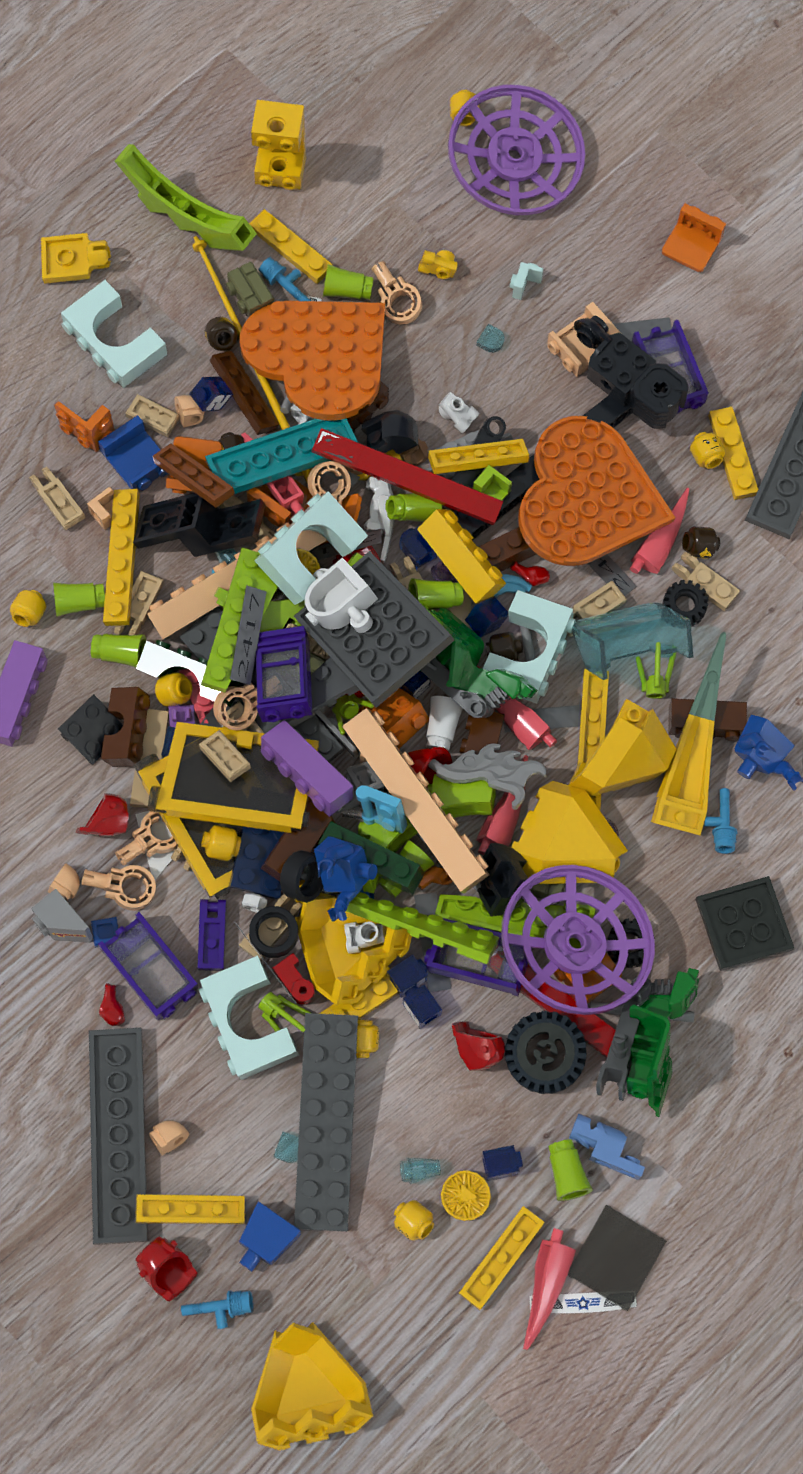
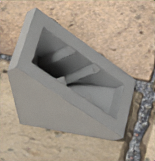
[336,761,384,813]

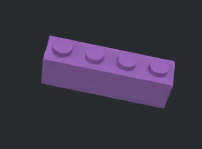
[0,640,48,747]
[261,720,353,817]

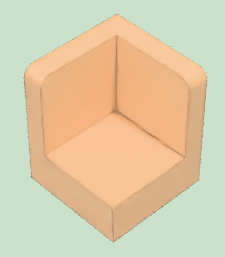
[87,487,114,530]

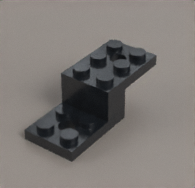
[133,493,266,557]

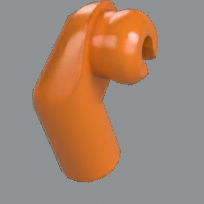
[418,867,453,890]

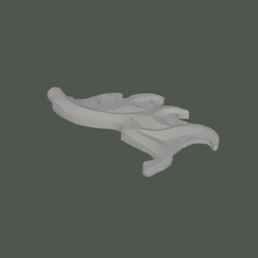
[429,743,546,810]

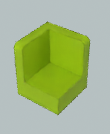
[473,465,512,501]

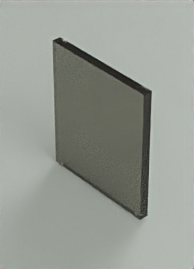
[568,1205,666,1311]

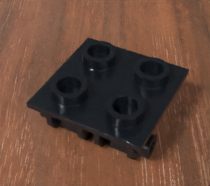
[58,694,123,765]

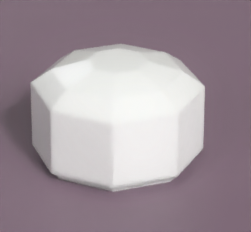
[242,893,268,913]

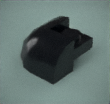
[361,410,418,454]
[477,843,528,916]

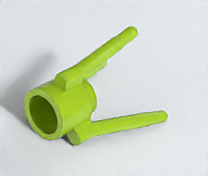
[636,642,677,699]
[332,694,374,735]
[258,992,311,1032]

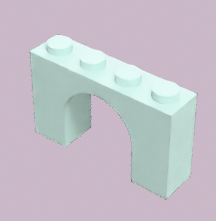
[61,280,168,388]
[254,491,368,605]
[483,590,576,704]
[199,956,299,1080]

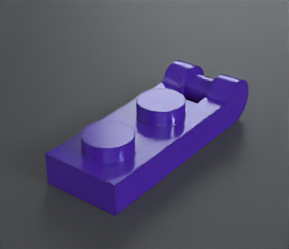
[197,899,227,971]

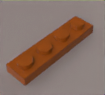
[152,443,235,508]

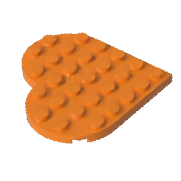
[240,301,385,421]
[518,416,676,566]

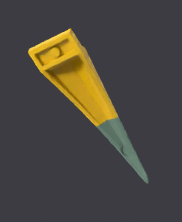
[651,632,726,835]

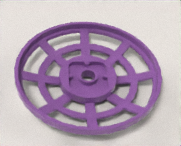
[448,85,585,215]
[501,865,655,1015]

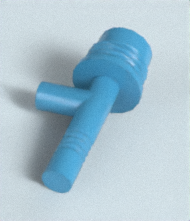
[258,257,311,301]
[704,788,738,854]
[181,1290,254,1329]

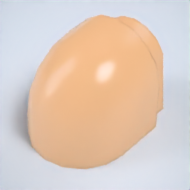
[174,395,205,428]
[48,863,80,901]
[149,1120,190,1156]

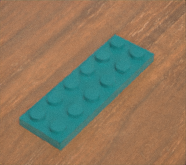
[205,419,358,494]

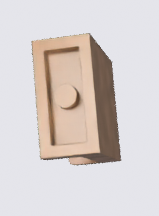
[547,302,623,377]

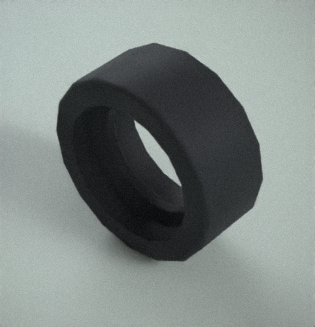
[280,850,324,903]
[249,906,298,958]

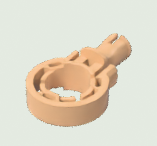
[372,261,422,325]
[308,461,351,506]
[213,676,283,730]
[115,809,183,866]
[81,865,156,911]

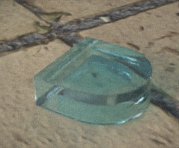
[476,324,504,353]
[273,1132,299,1163]

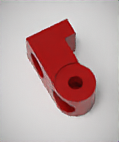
[272,953,314,1005]

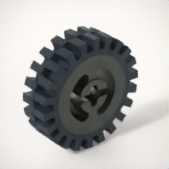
[505,1011,587,1094]

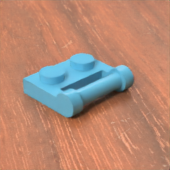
[356,785,407,834]

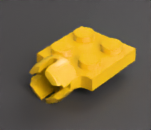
[41,233,111,284]

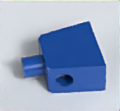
[239,1201,301,1272]

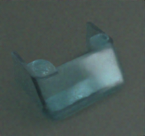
[572,603,693,680]

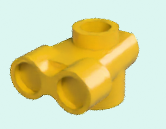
[418,250,458,279]

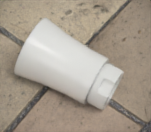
[426,696,463,751]

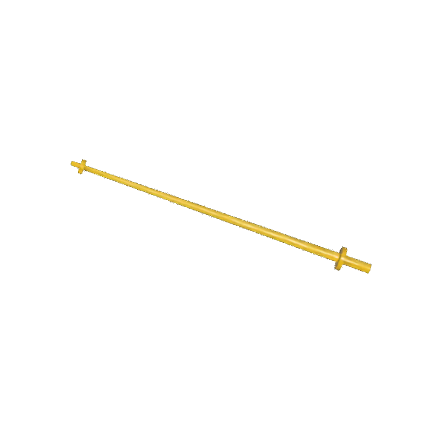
[192,236,313,484]

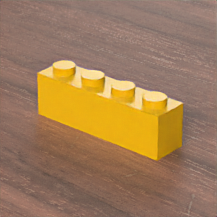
[417,509,506,604]

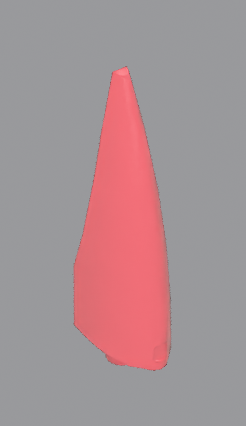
[241,432,304,516]
[630,487,689,574]
[477,666,557,750]
[476,755,528,855]
[523,1228,576,1350]

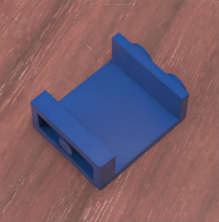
[98,415,169,491]

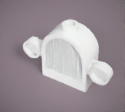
[305,558,378,633]

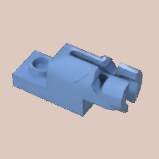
[569,1114,645,1180]

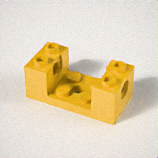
[251,100,306,190]

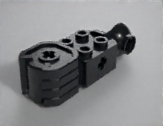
[574,316,688,429]

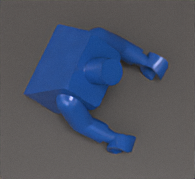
[734,715,803,791]
[314,836,377,922]

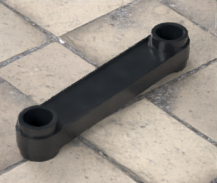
[442,416,506,515]

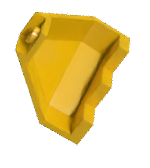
[569,699,677,797]
[511,781,628,884]
[295,893,412,1006]
[251,1322,373,1451]

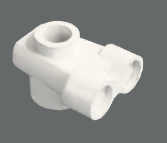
[439,392,479,433]
[344,922,386,954]

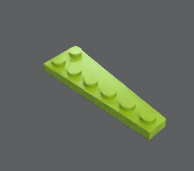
[201,547,278,693]
[346,892,499,964]
[435,894,596,949]

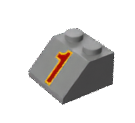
[31,889,94,943]

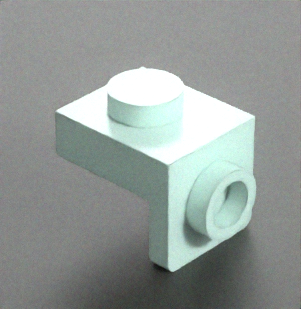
[510,262,544,300]

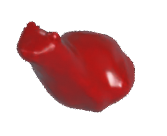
[510,562,550,586]
[99,983,125,1026]

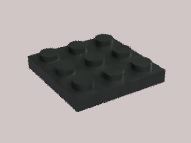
[695,876,795,971]

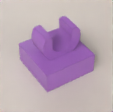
[168,705,195,733]

